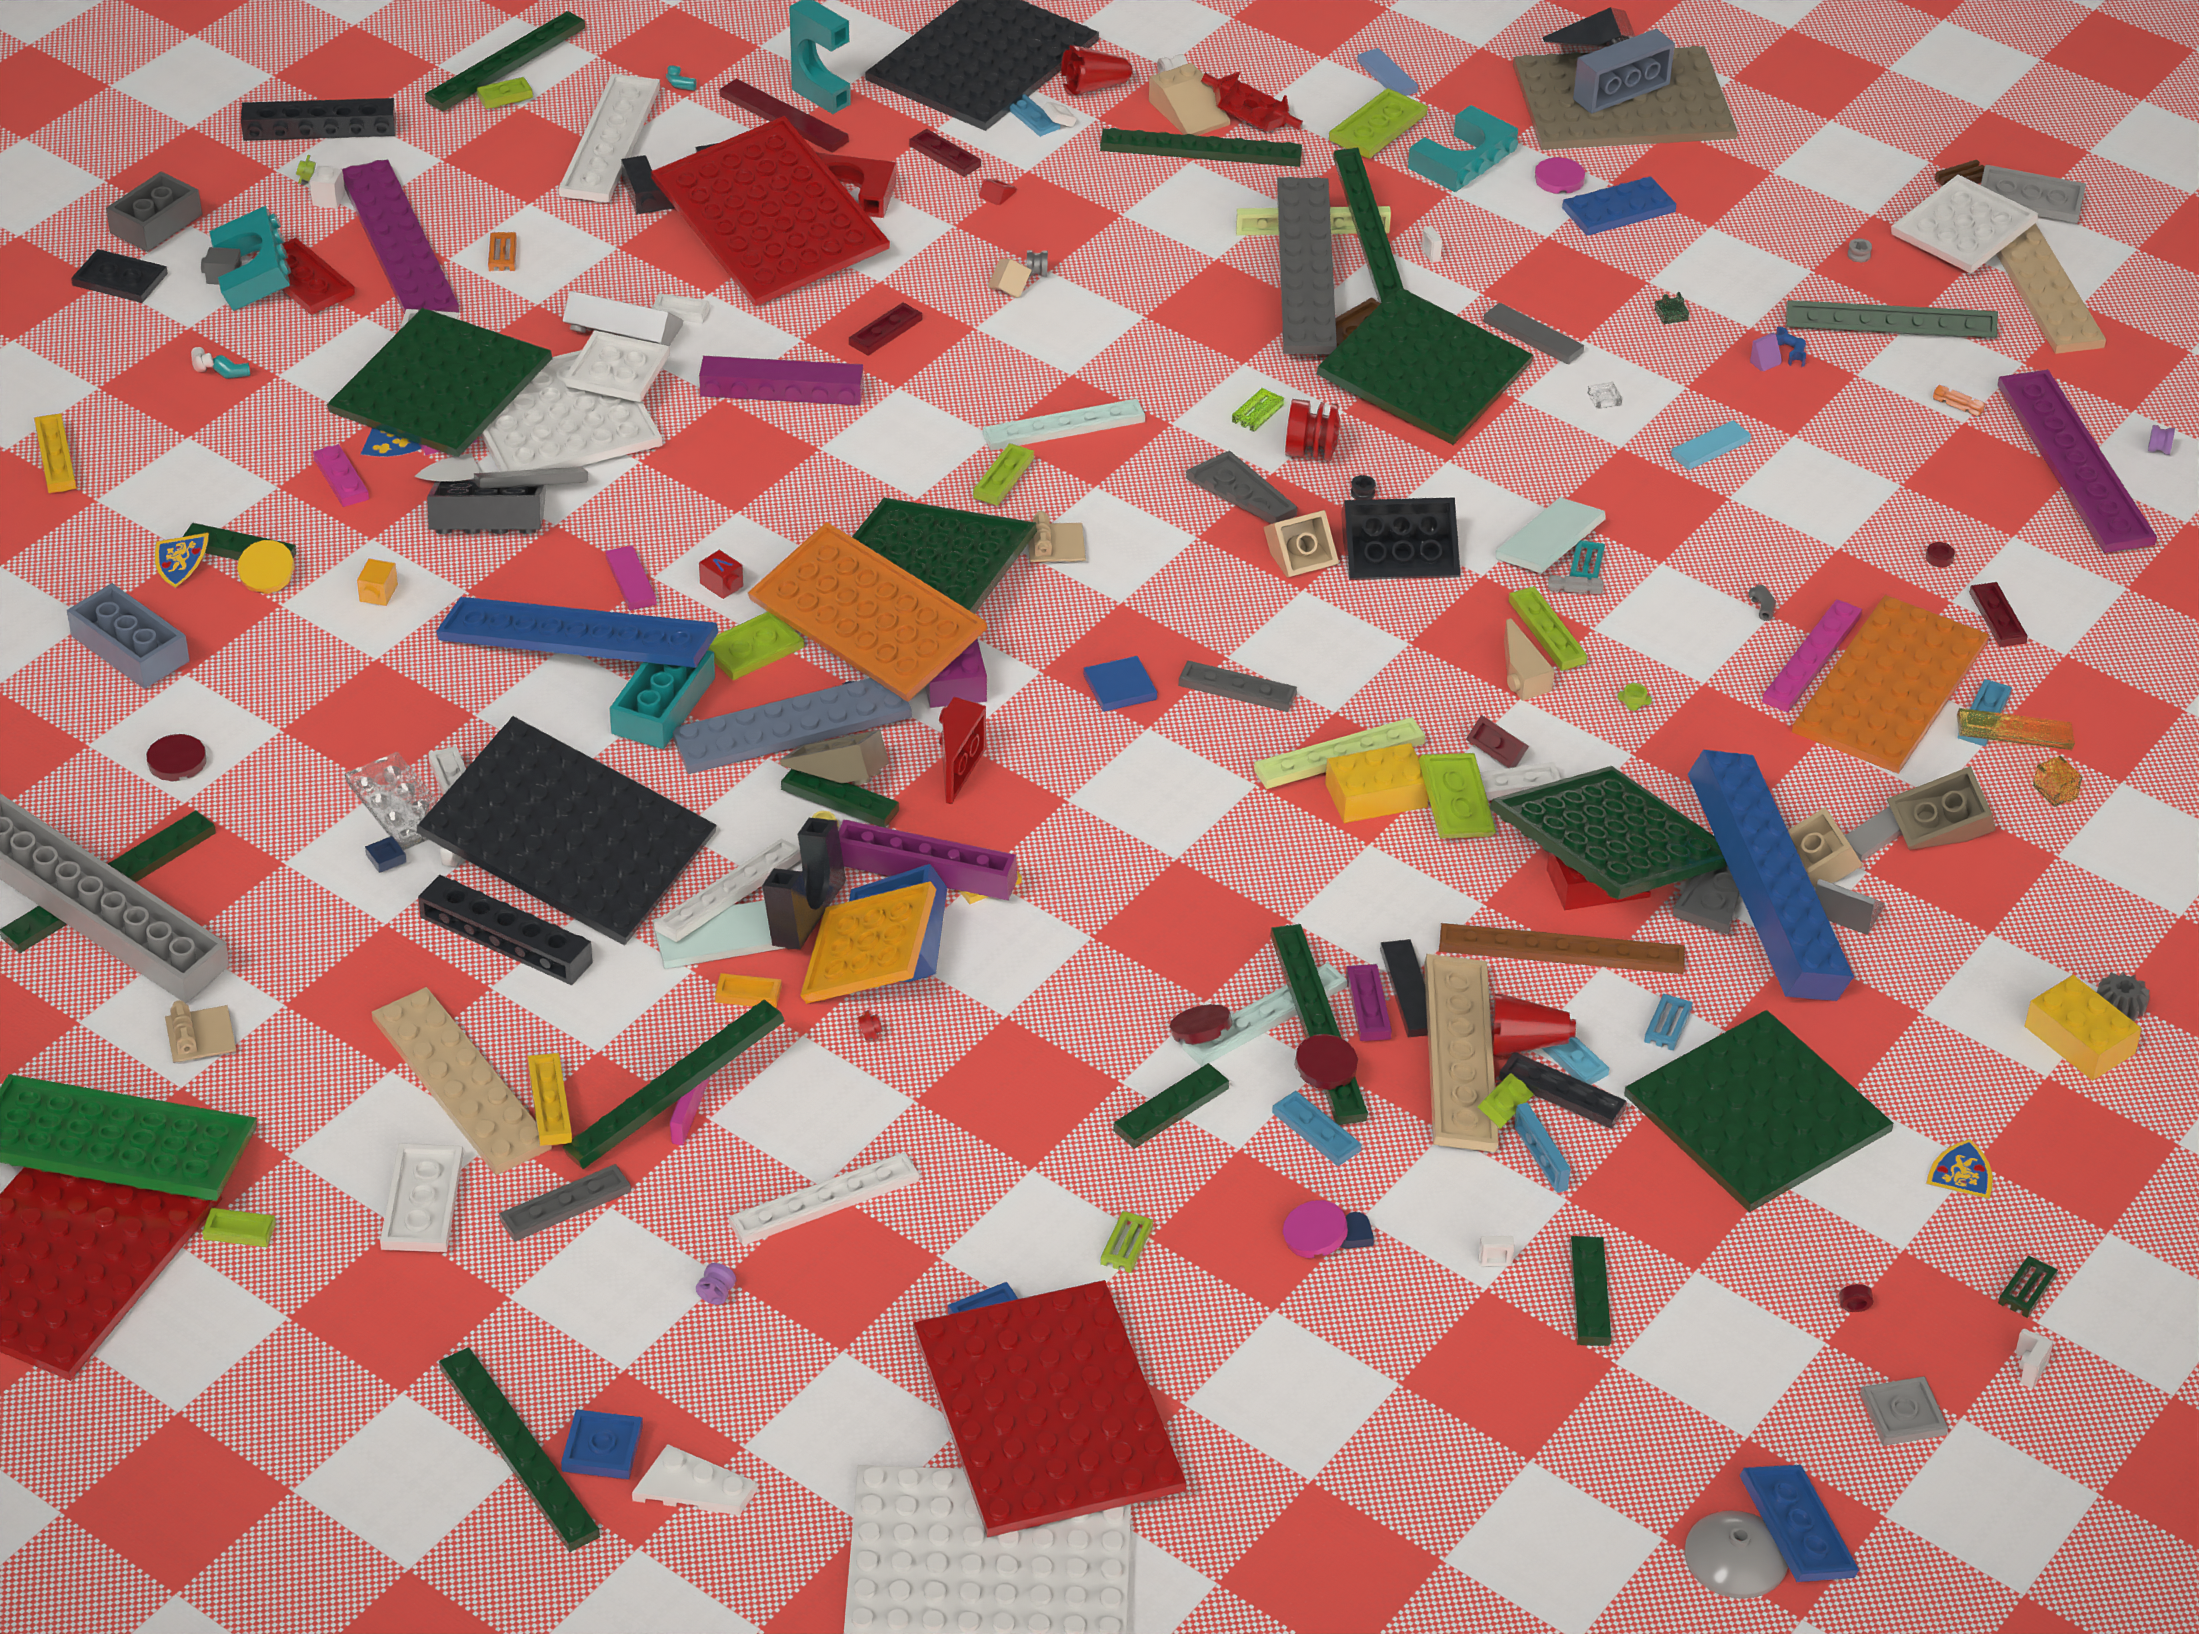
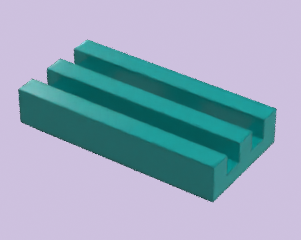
[1569,540,1605,580]

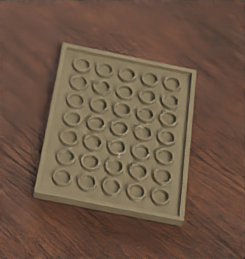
[1513,46,1737,150]

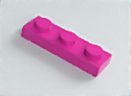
[313,444,369,507]

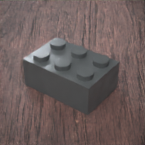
[106,171,202,252]

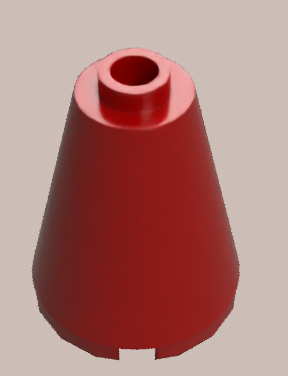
[1061,45,1132,95]
[1492,994,1576,1056]

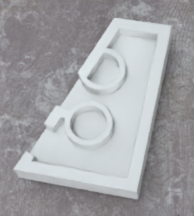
[632,1444,757,1515]

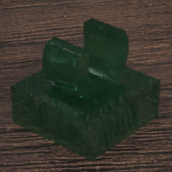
[1654,292,1689,325]

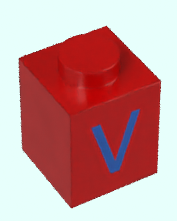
[699,549,744,599]

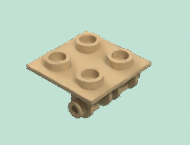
[1028,511,1086,562]
[165,1000,236,1063]

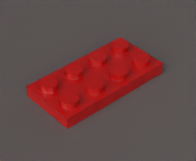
[252,238,355,315]

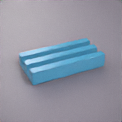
[1644,993,1693,1051]

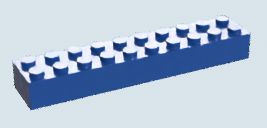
[1688,749,1854,1001]

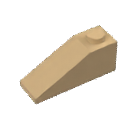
[1504,618,1554,701]

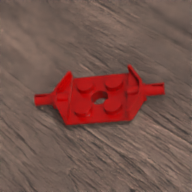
[1201,72,1303,132]

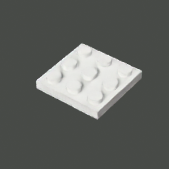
[564,330,670,402]

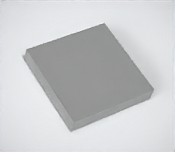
[1860,1376,1948,1446]

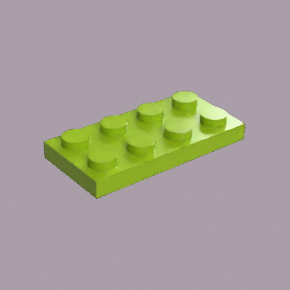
[1329,88,1428,159]

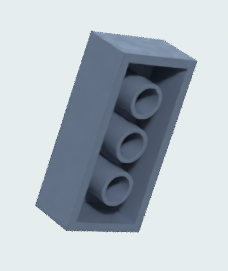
[1573,29,1675,114]
[67,583,190,689]

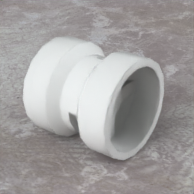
[1157,54,1188,74]

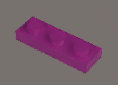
[1346,964,1392,1041]

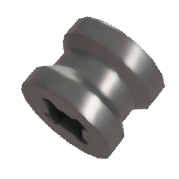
[1027,250,1048,277]

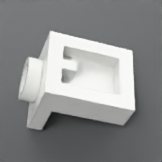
[2016,1329,2053,1389]

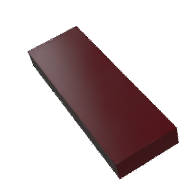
[909,129,981,177]
[849,302,922,356]
[1969,582,2028,647]

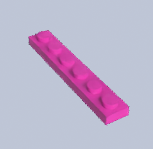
[1762,599,1862,713]

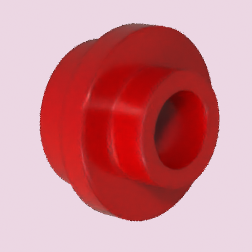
[858,1010,883,1041]

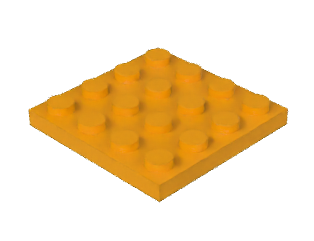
[800,881,937,1004]

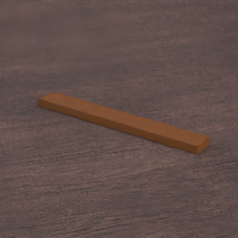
[1439,923,1685,974]

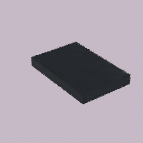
[71,249,168,303]

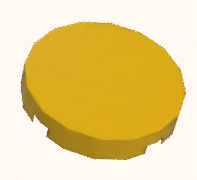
[237,540,295,594]

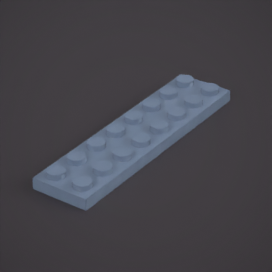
[672,678,912,774]

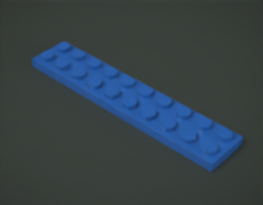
[436,597,719,668]

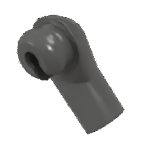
[1748,584,1776,621]

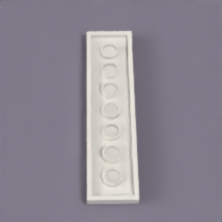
[559,74,660,203]

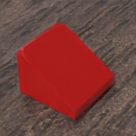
[979,179,1017,205]

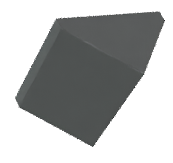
[1815,879,1885,935]

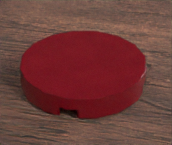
[146,734,206,782]
[1170,1004,1233,1045]
[1294,1034,1358,1090]

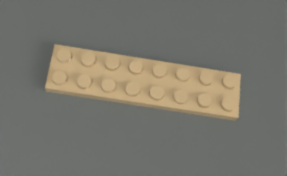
[1996,223,2106,354]
[1424,954,1498,1152]
[372,987,552,1175]

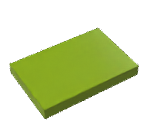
[707,612,805,681]
[1418,753,1496,839]

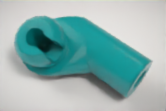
[213,355,250,379]

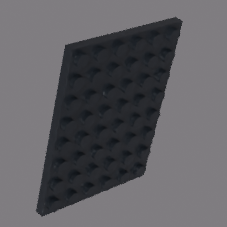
[865,0,1099,131]
[416,716,717,946]

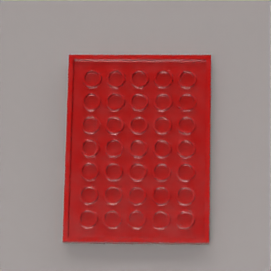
[651,116,890,307]
[0,1167,222,1381]
[913,1280,1187,1538]

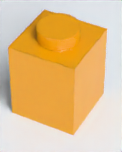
[357,559,398,606]

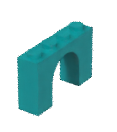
[789,0,851,114]
[1408,105,1518,192]
[209,205,291,311]

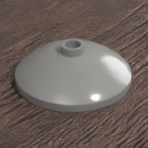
[1685,1510,1788,1599]

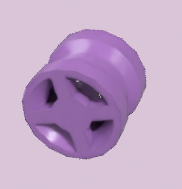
[2148,425,2175,455]
[696,1263,736,1305]

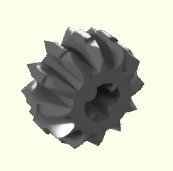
[2097,972,2150,1021]

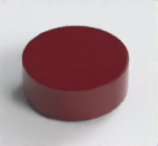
[1926,542,1955,568]
[1839,1284,1874,1312]

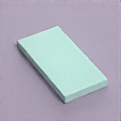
[1495,497,1606,573]
[652,900,785,969]

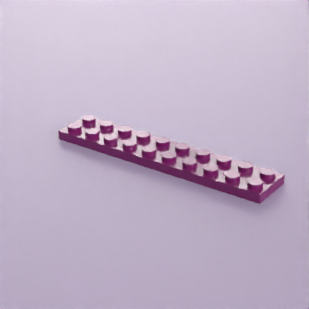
[342,159,459,314]
[1997,369,2157,553]

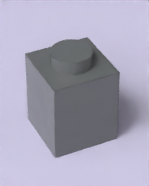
[201,247,242,285]

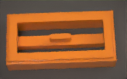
[488,232,517,271]

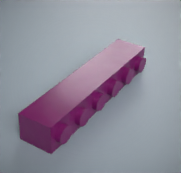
[699,355,864,405]
[839,819,1018,901]

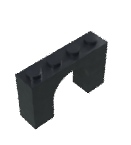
[621,143,718,215]
[762,817,846,949]

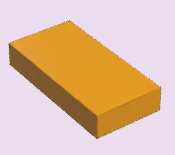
[715,973,782,1008]

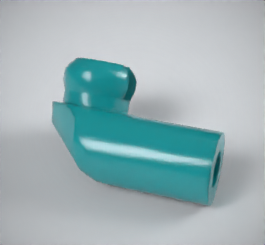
[666,65,697,91]

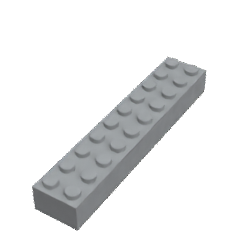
[0,793,229,1003]

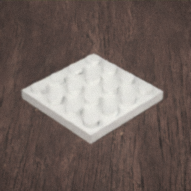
[1891,175,2038,273]

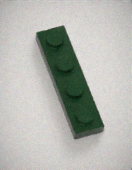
[183,523,297,560]
[781,769,899,828]
[1113,1063,1229,1149]
[1570,1236,1611,1346]

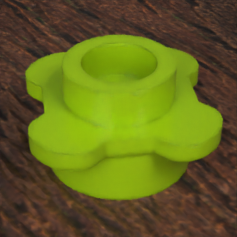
[296,155,316,184]
[1617,683,1652,711]

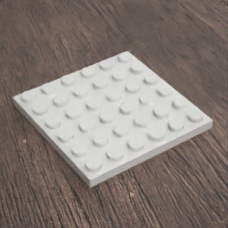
[480,350,663,472]

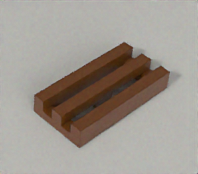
[1935,159,1985,186]

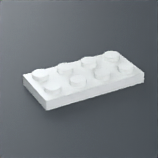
[380,1143,464,1252]

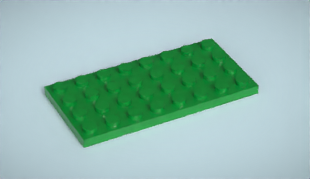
[0,1074,257,1201]

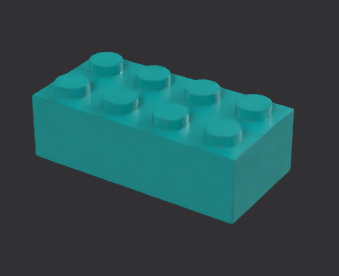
[609,650,715,750]

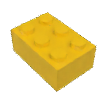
[1325,743,1429,823]
[2024,974,2142,1081]

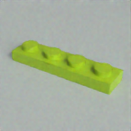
[1509,586,1588,671]

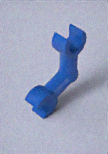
[1776,327,1806,367]

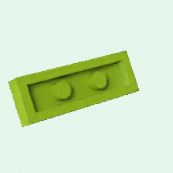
[973,443,1034,506]

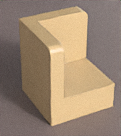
[988,259,1032,298]

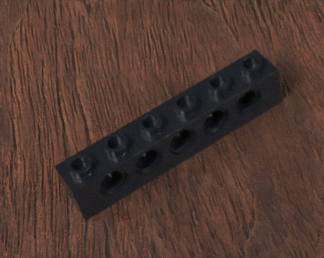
[241,98,396,141]
[418,874,593,985]

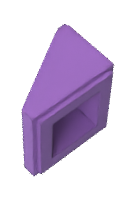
[1750,332,1782,371]

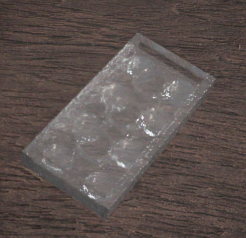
[345,751,438,850]

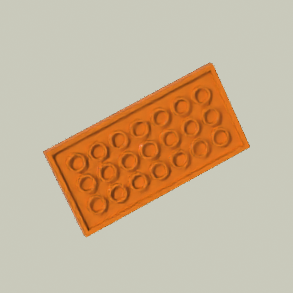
[747,522,988,702]
[1792,595,1989,774]

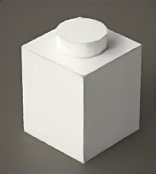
[310,166,345,209]

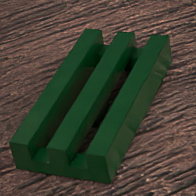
[1998,1255,2058,1318]

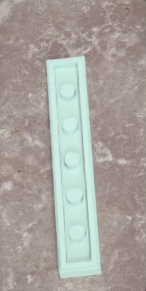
[983,399,1145,451]
[1183,962,1347,1067]

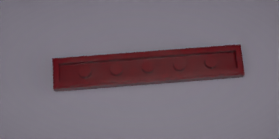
[720,78,849,152]

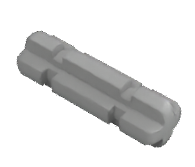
[1548,575,1603,594]

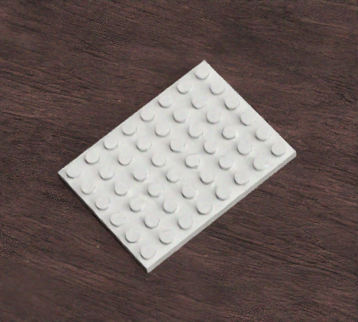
[844,1465,1131,1634]

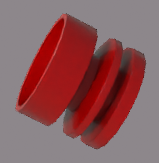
[1285,399,1341,461]

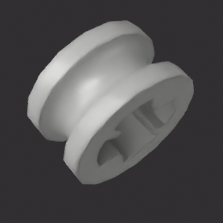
[1848,238,1872,263]

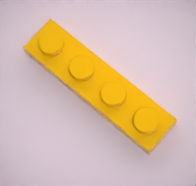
[34,413,76,493]
[527,1053,572,1146]

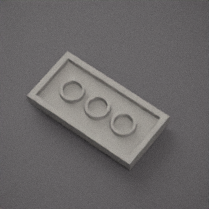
[1981,165,2086,223]

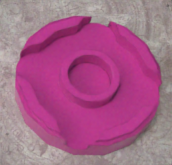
[1535,157,1585,194]
[1283,1200,1348,1258]

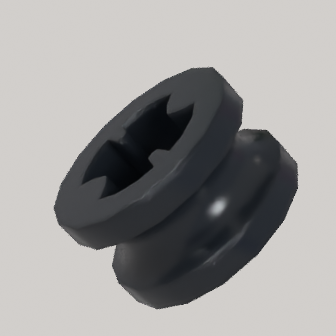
[1351,475,1376,500]

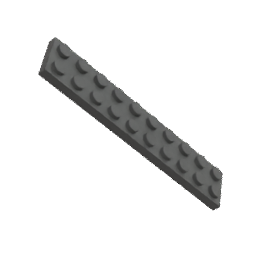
[1277,177,1337,354]

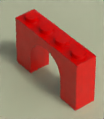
[815,152,896,218]

